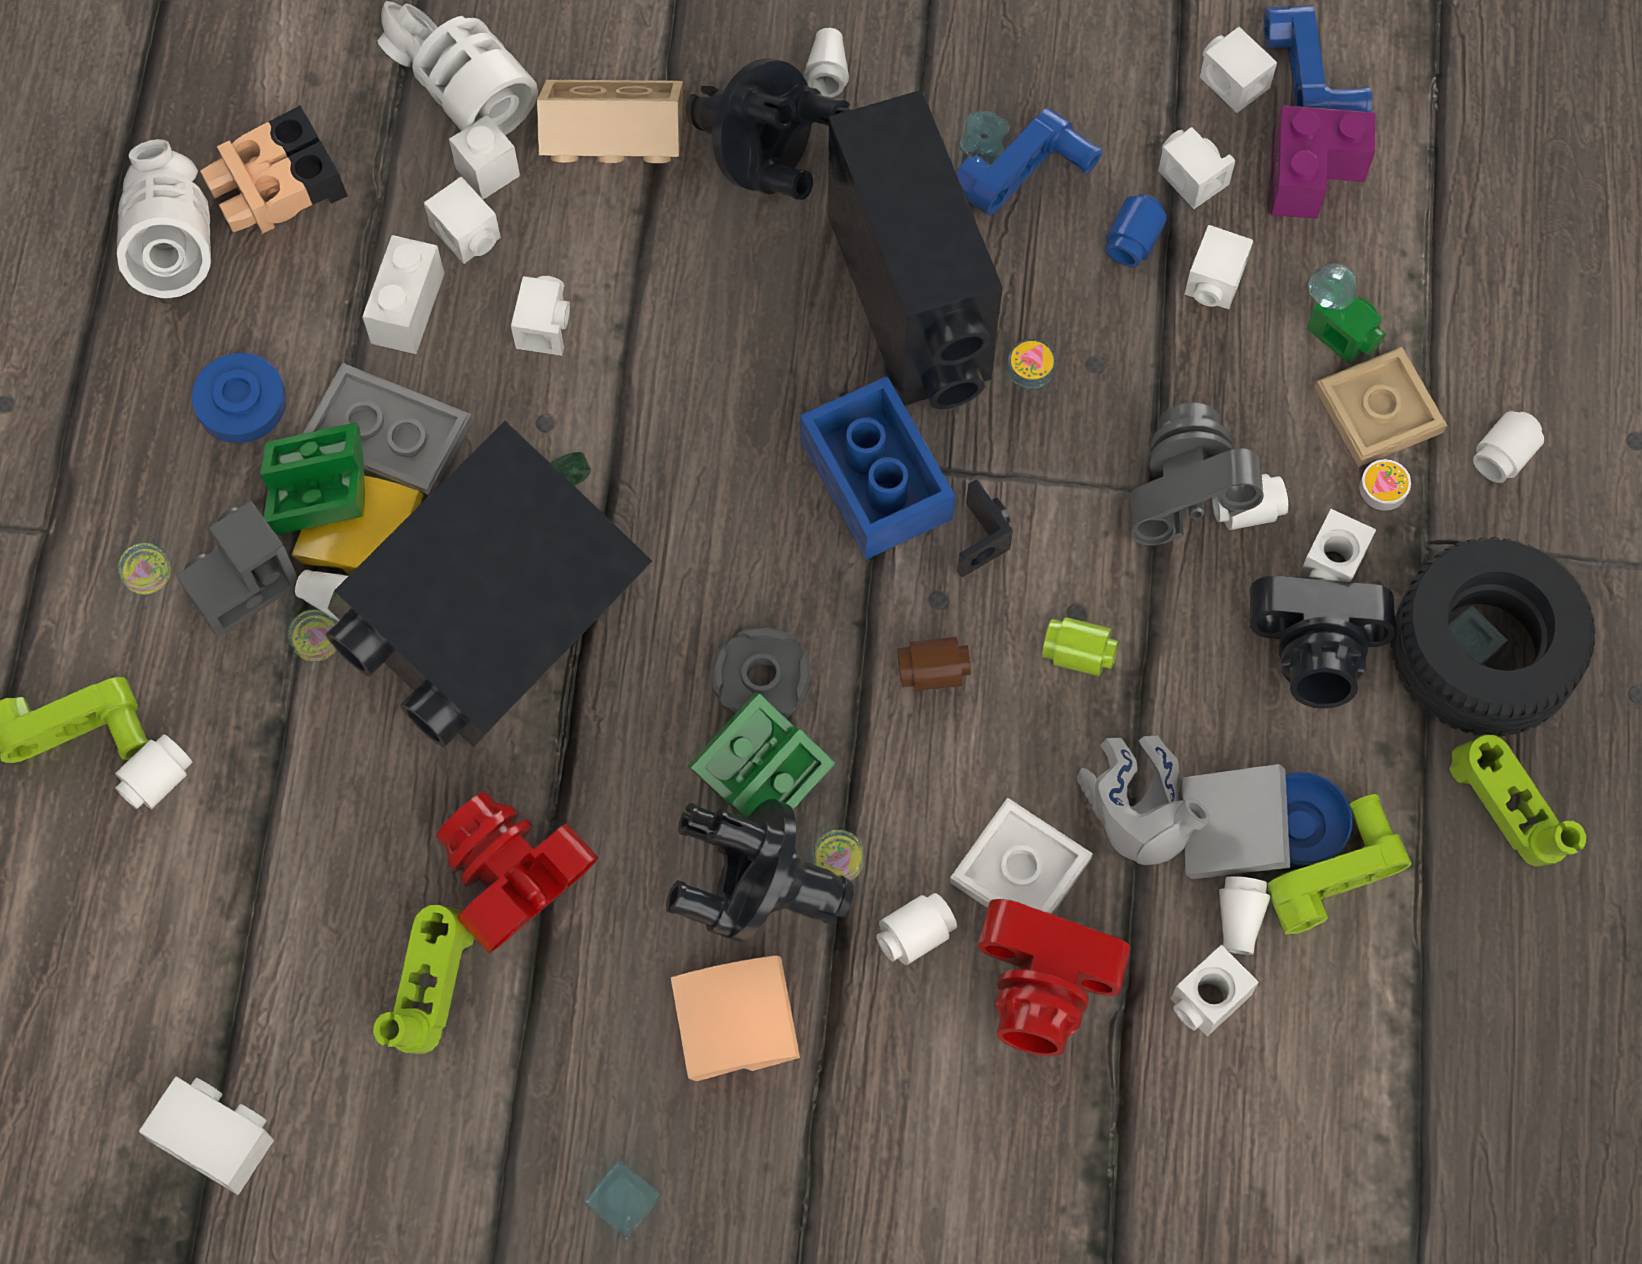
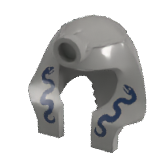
[1077,735,1210,866]

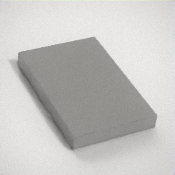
[303,363,473,499]

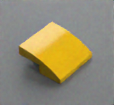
[292,475,423,575]

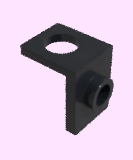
[957,479,1013,578]

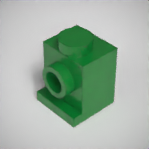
[1306,276,1386,364]

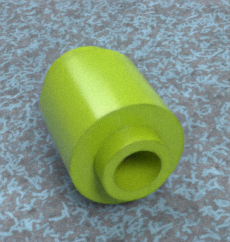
[1042,617,1119,677]

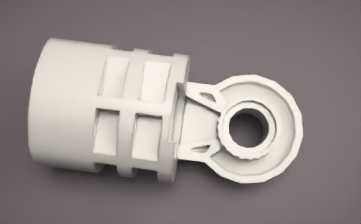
[377,1,538,135]
[117,139,211,298]

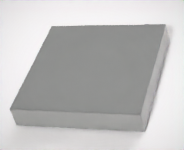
[1182,764,1290,880]

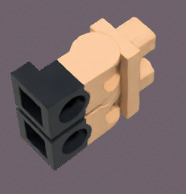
[200,105,348,234]

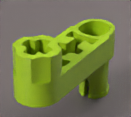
[0,677,149,763]
[1449,735,1586,867]
[1266,794,1411,935]
[373,905,475,1054]

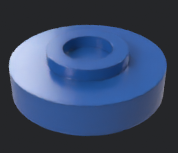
[192,353,287,443]
[1285,772,1352,870]

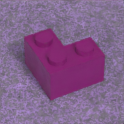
[1271,105,1376,219]

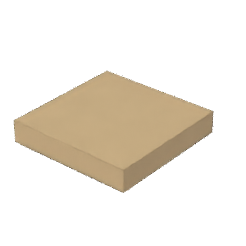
[1315,347,1447,467]

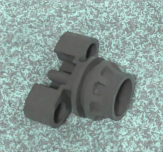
[1129,403,1264,545]

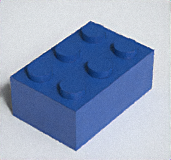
[800,376,955,559]

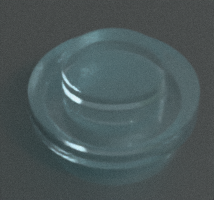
[1308,263,1356,310]

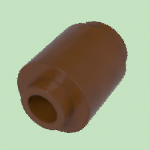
[897,636,971,691]

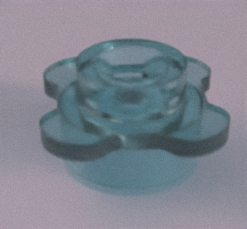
[959,111,1010,159]

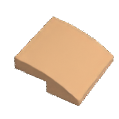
[671,955,800,1081]

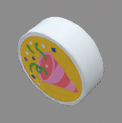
[1359,459,1411,511]

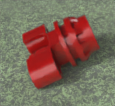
[435,791,599,954]
[977,899,1131,1056]

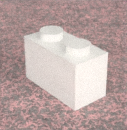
[362,235,445,354]
[139,1076,274,1195]

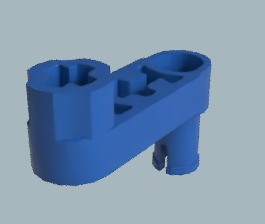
[1263,5,1372,112]
[956,108,1103,215]

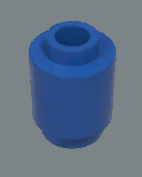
[1105,194,1167,267]

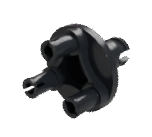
[685,58,850,200]
[666,799,854,942]

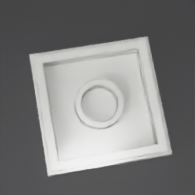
[950,798,1093,914]

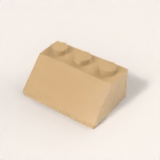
[537,80,683,163]

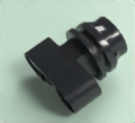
[1250,576,1396,709]

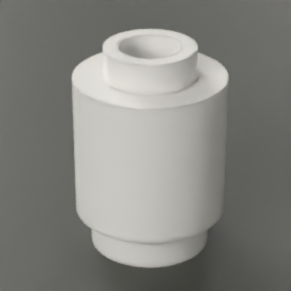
[1473,411,1544,483]
[1212,474,1288,530]
[115,734,193,809]
[876,893,957,965]

